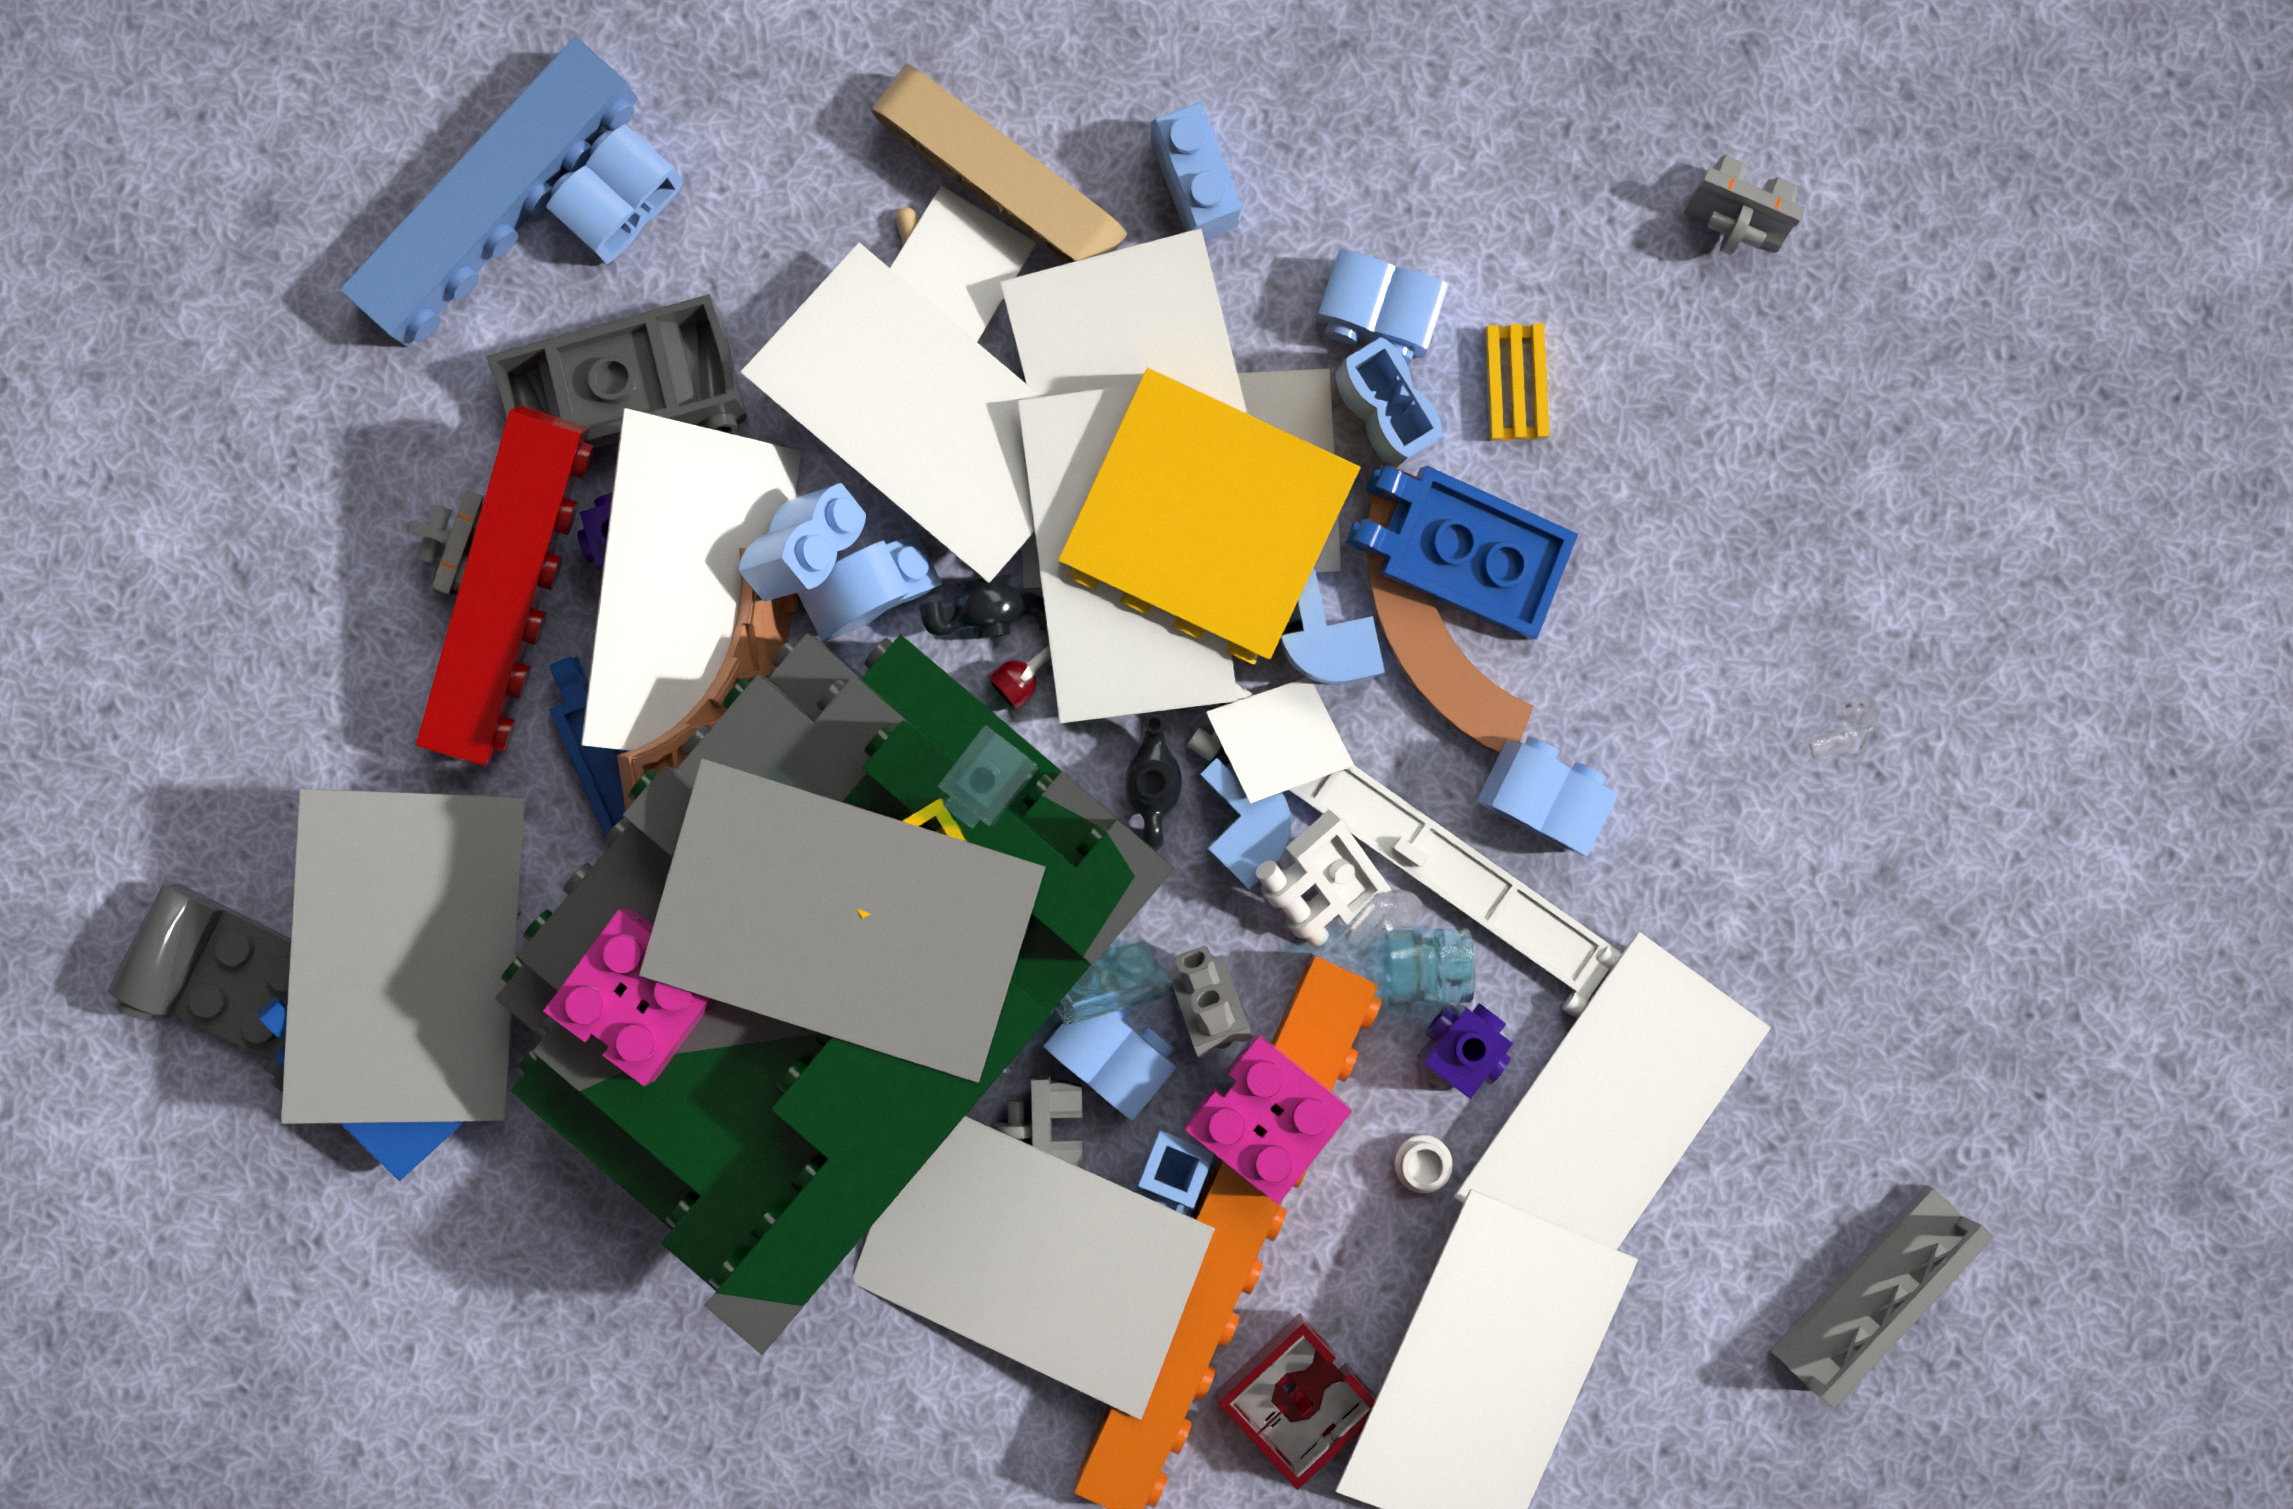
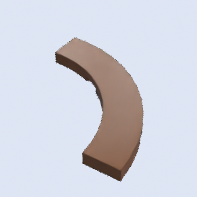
[1366,463,1534,755]
[617,547,800,810]

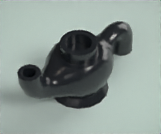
[919,575,1048,640]
[1125,714,1182,851]

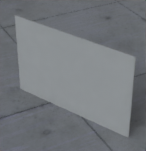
[639,758,1046,1083]
[281,788,525,1124]

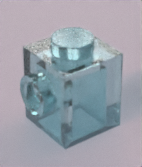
[937,725,1040,828]

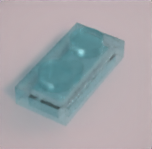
[1055,940,1171,1026]

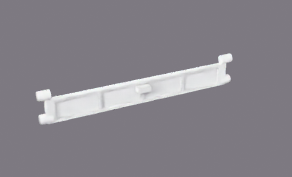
[1187,683,1622,1020]

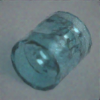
[1384,928,1475,1005]

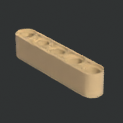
[870,64,1127,264]

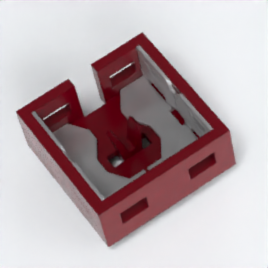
[1216,1313,1377,1490]

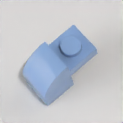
[798,534,942,642]
[1279,569,1385,685]
[1199,758,1291,890]
[1132,1130,1214,1215]

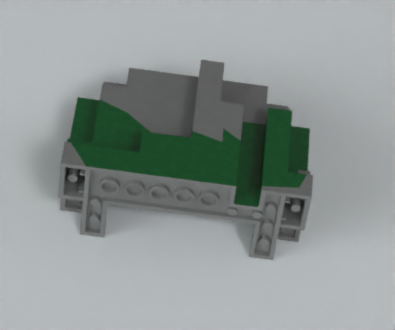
[495,633,1175,1355]

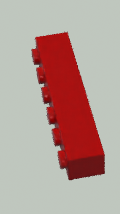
[415,405,594,766]

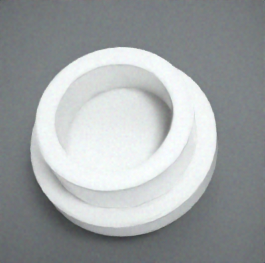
[1394,1134,1453,1193]

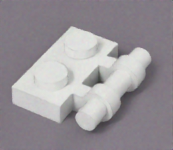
[1256,809,1391,947]

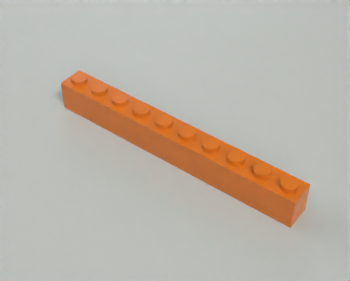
[1074,953,1382,1509]

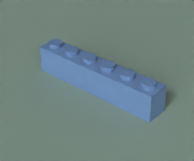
[340,36,638,347]

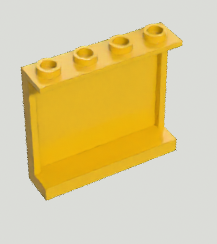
[1058,367,1361,665]

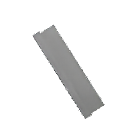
[1770,1185,1994,1409]

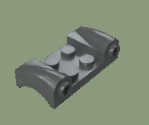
[487,294,747,448]
[108,884,291,1092]

